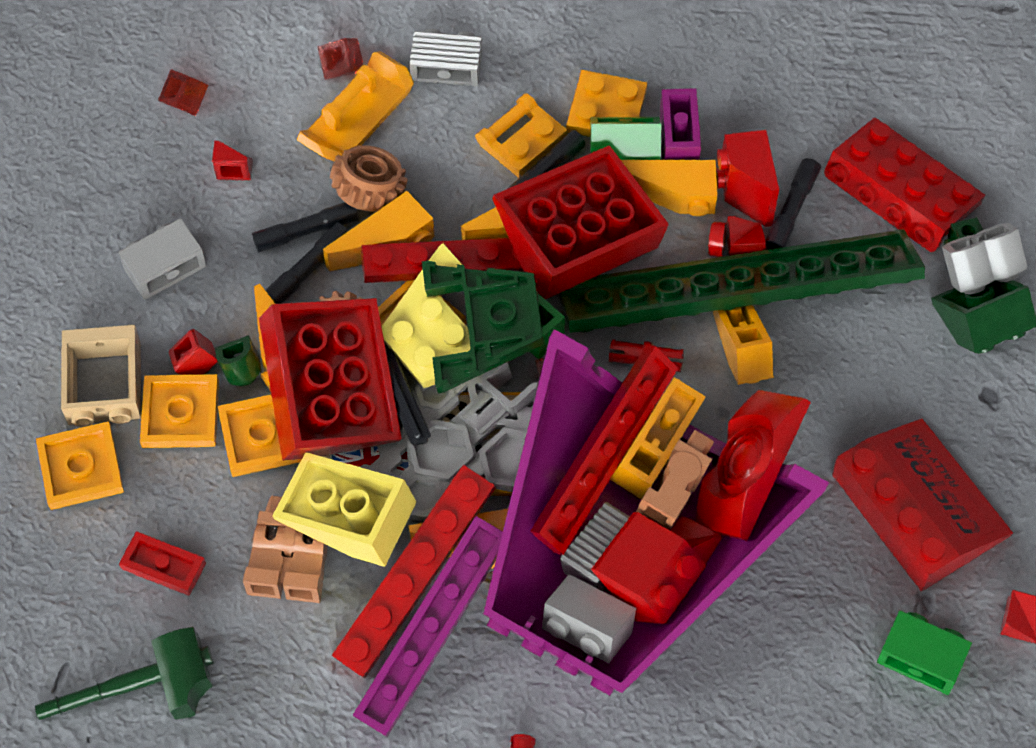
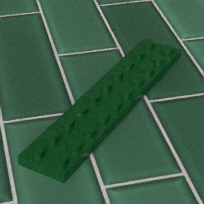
[559,229,925,333]

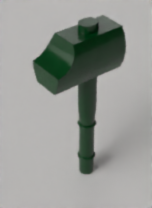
[35,627,214,720]

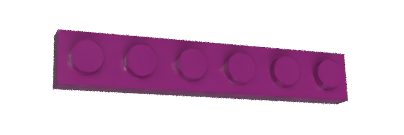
[352,516,503,737]

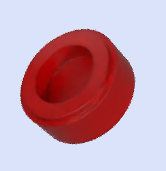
[708,221,727,257]

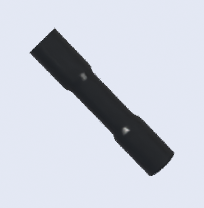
[507,130,586,189]
[765,158,821,250]
[252,202,358,253]
[265,223,348,304]

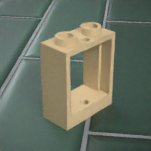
[61,325,141,427]

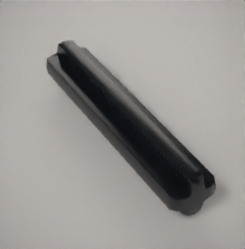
[386,352,431,446]

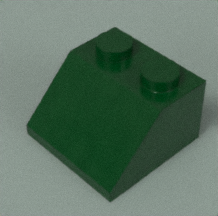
[931,280,1036,354]

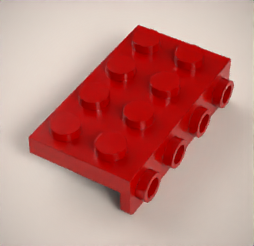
[824,117,986,252]

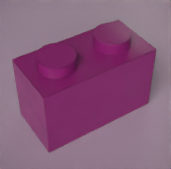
[660,88,701,160]

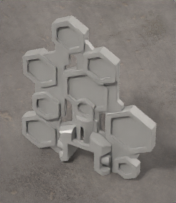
[361,362,539,522]

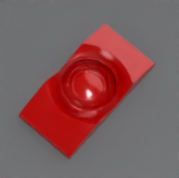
[696,390,811,542]

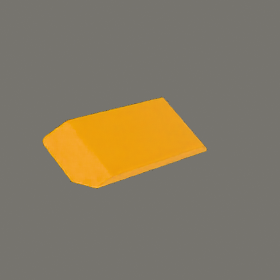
[296,51,414,162]

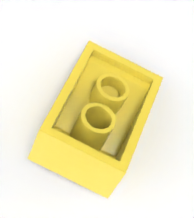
[273,452,417,567]

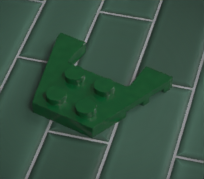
[422,261,544,394]

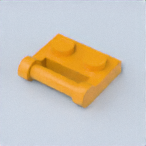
[475,93,567,178]

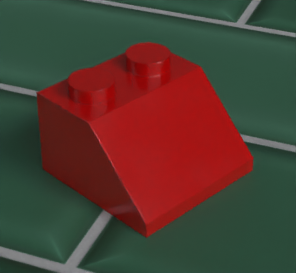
[716,130,779,227]
[591,512,707,624]

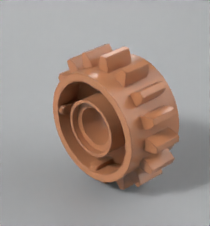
[330,145,408,211]

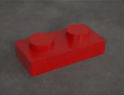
[119,531,206,596]

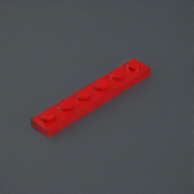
[361,238,523,283]
[530,345,678,555]
[331,465,496,678]

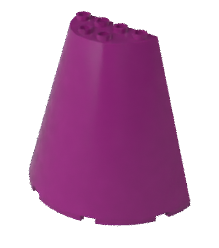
[483,329,829,696]

